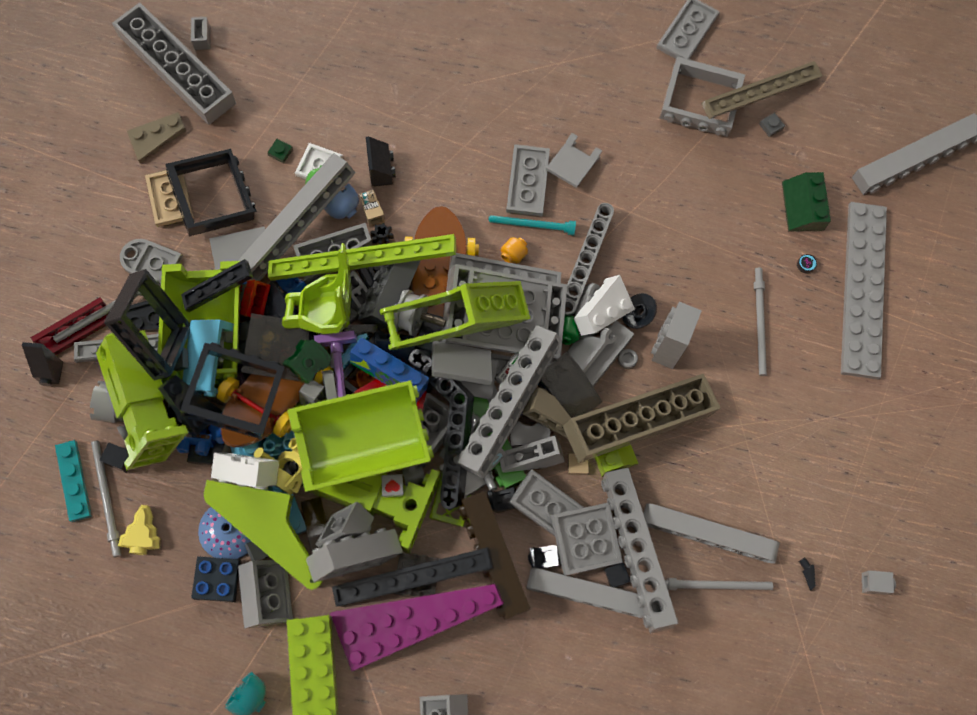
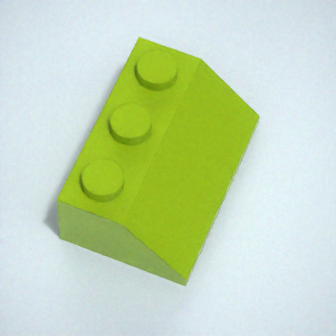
[595,445,639,477]

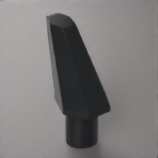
[798,557,816,591]

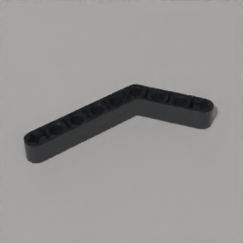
[409,349,474,509]

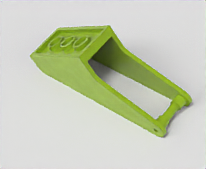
[379,281,531,350]
[204,480,323,590]

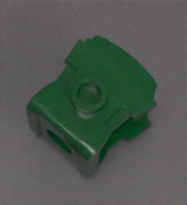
[282,339,331,384]

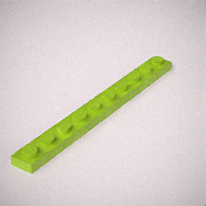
[268,234,456,281]

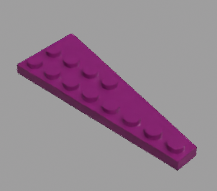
[330,584,504,672]

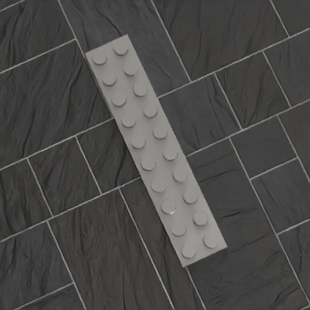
[841,202,887,380]

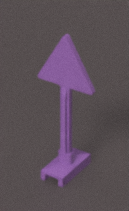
[314,331,358,398]

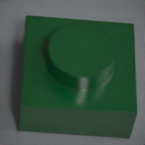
[267,139,293,164]

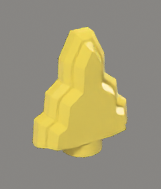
[118,505,160,555]

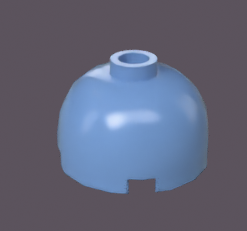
[324,184,359,219]

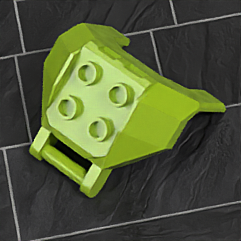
[282,243,352,334]

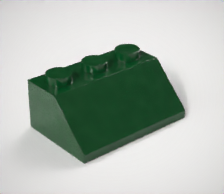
[782,172,831,232]

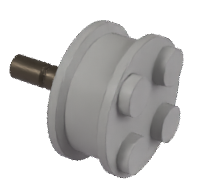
[394,289,446,336]

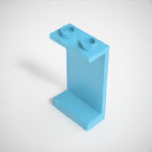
[183,320,234,397]

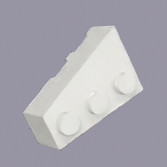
[574,275,635,336]
[211,452,279,490]

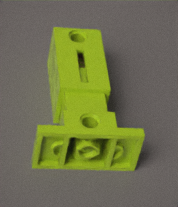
[96,330,188,470]
[302,469,440,554]

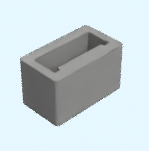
[191,17,210,50]
[299,380,325,406]

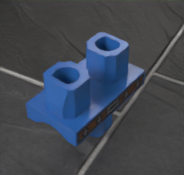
[176,429,215,456]

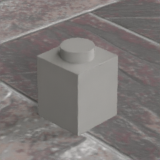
[862,570,896,595]

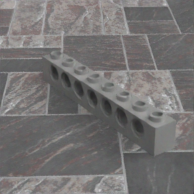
[458,325,561,479]
[601,468,678,634]

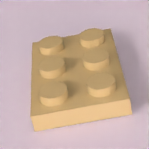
[145,171,194,227]

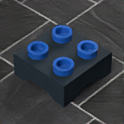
[191,556,241,603]

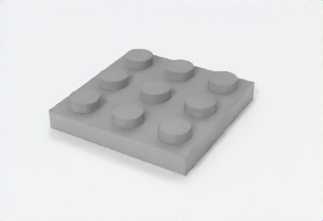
[551,502,623,575]

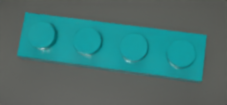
[55,440,92,522]

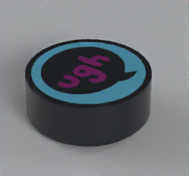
[797,254,817,274]

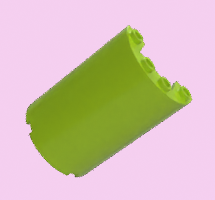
[158,261,240,388]
[287,380,434,492]

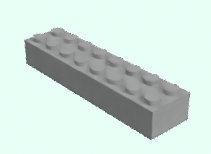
[112,2,236,125]

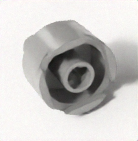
[90,381,123,423]

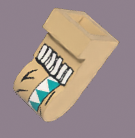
[359,190,385,227]

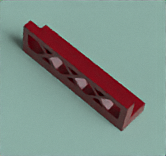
[30,297,109,355]

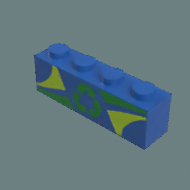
[350,337,429,403]

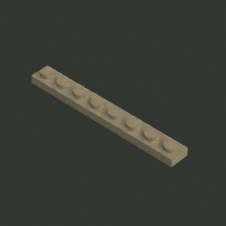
[701,61,822,119]

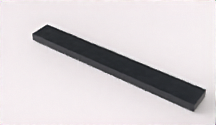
[332,547,494,607]

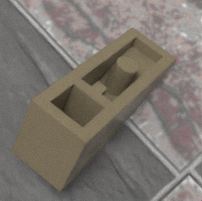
[522,388,571,438]

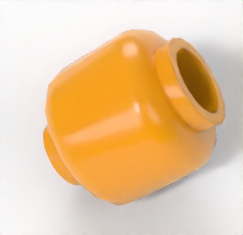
[501,237,528,264]

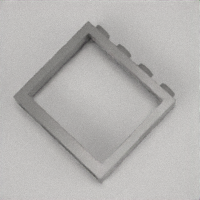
[659,57,745,137]

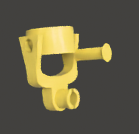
[254,437,303,495]

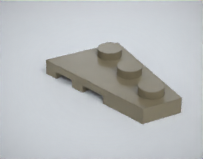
[127,112,186,164]

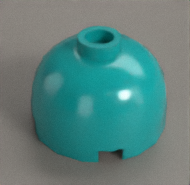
[225,672,266,715]

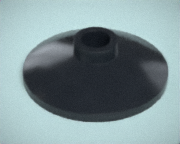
[622,293,657,329]

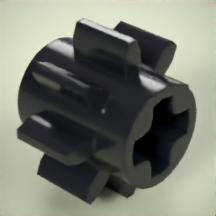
[370,223,394,245]

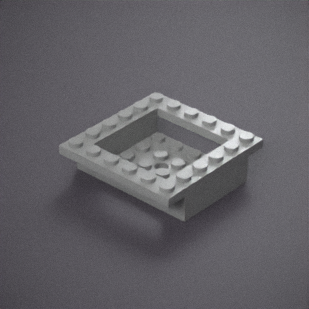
[440,253,567,383]

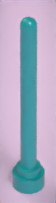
[488,215,576,236]

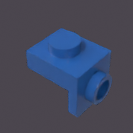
[275,277,307,294]

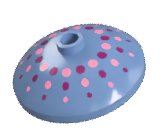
[198,507,251,559]

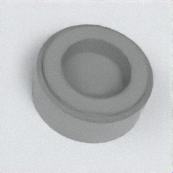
[618,349,638,369]

